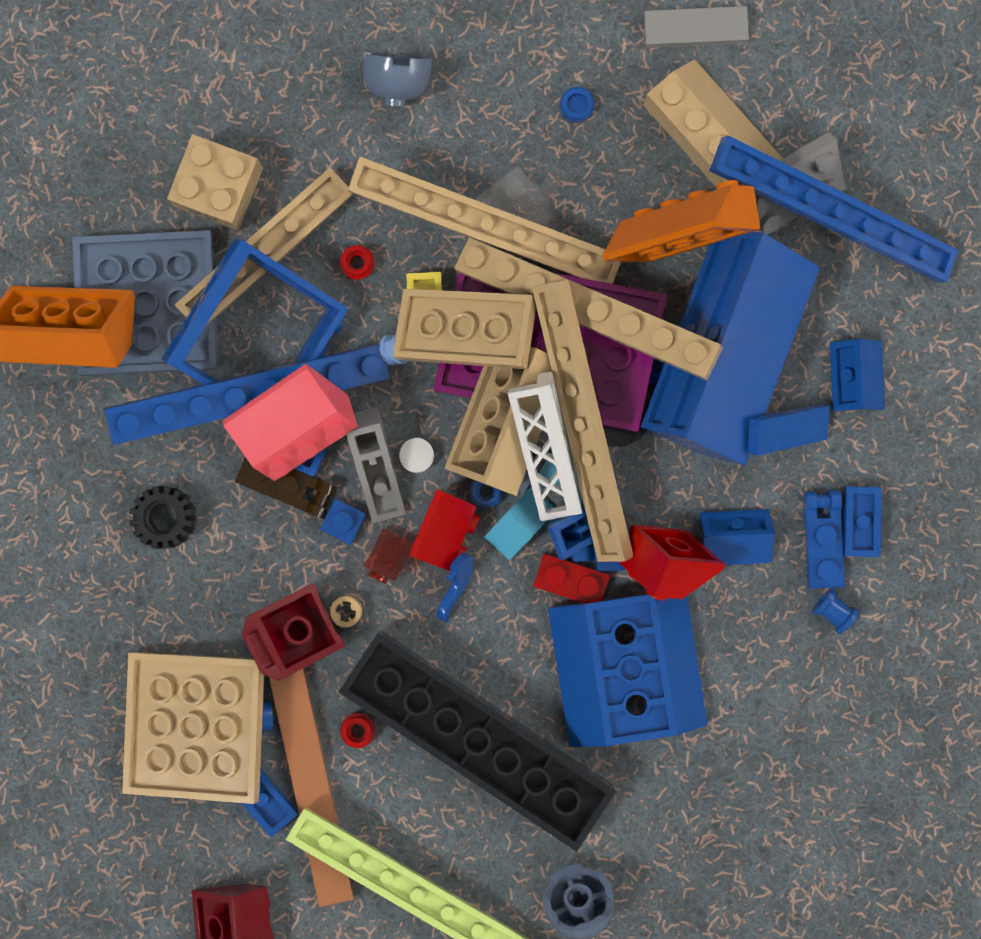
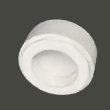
[399,438,434,473]

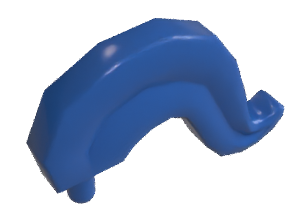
[437,552,474,622]

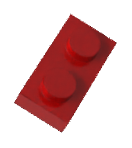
[533,553,610,604]

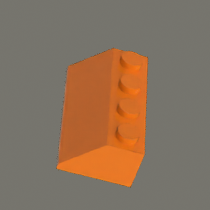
[603,180,760,263]
[0,286,135,368]

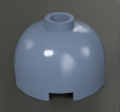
[363,52,432,107]
[542,864,615,939]

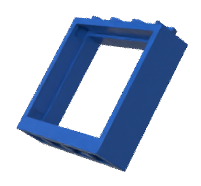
[161,238,348,384]

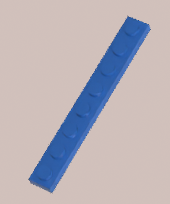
[709,135,959,283]
[103,343,390,445]

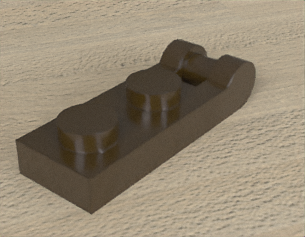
[235,457,338,519]

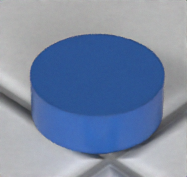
[560,87,595,123]

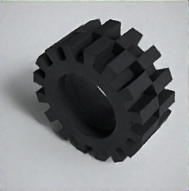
[129,486,197,549]

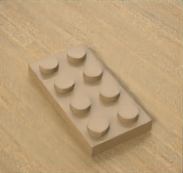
[392,289,536,369]

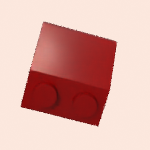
[409,489,481,571]
[619,524,725,601]

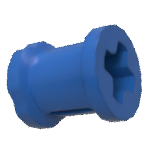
[812,588,860,634]

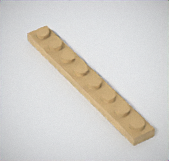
[348,157,621,284]
[454,237,723,381]
[532,279,634,562]

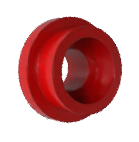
[340,245,375,280]
[340,713,376,748]

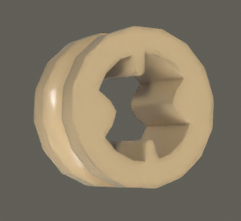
[330,596,362,627]

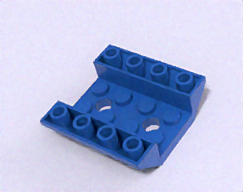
[548,594,708,747]

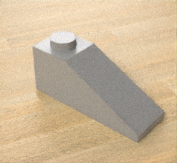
[346,407,406,523]

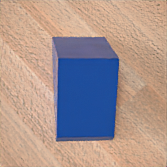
[548,504,593,560]

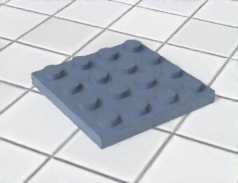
[72,230,219,376]

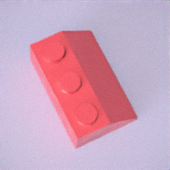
[222,364,358,481]

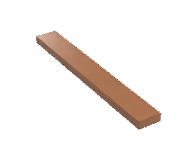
[269,668,355,907]

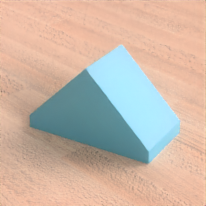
[484,487,554,561]

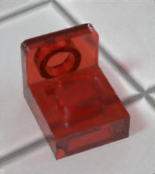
[363,528,414,584]

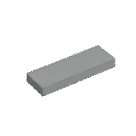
[643,6,749,48]

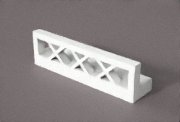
[508,371,583,521]

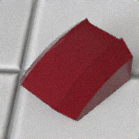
[242,583,345,681]

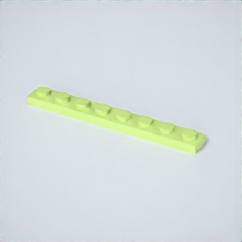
[286,807,530,939]

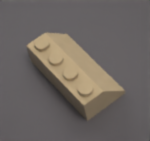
[643,59,783,188]
[444,347,557,496]

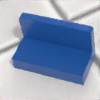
[830,339,885,412]
[699,509,775,565]

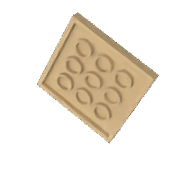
[122,652,264,804]

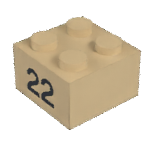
[167,134,263,231]

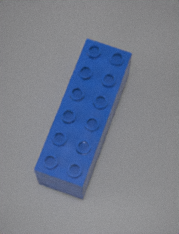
[641,232,820,466]

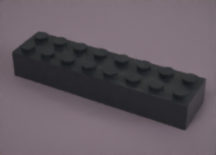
[339,630,616,852]

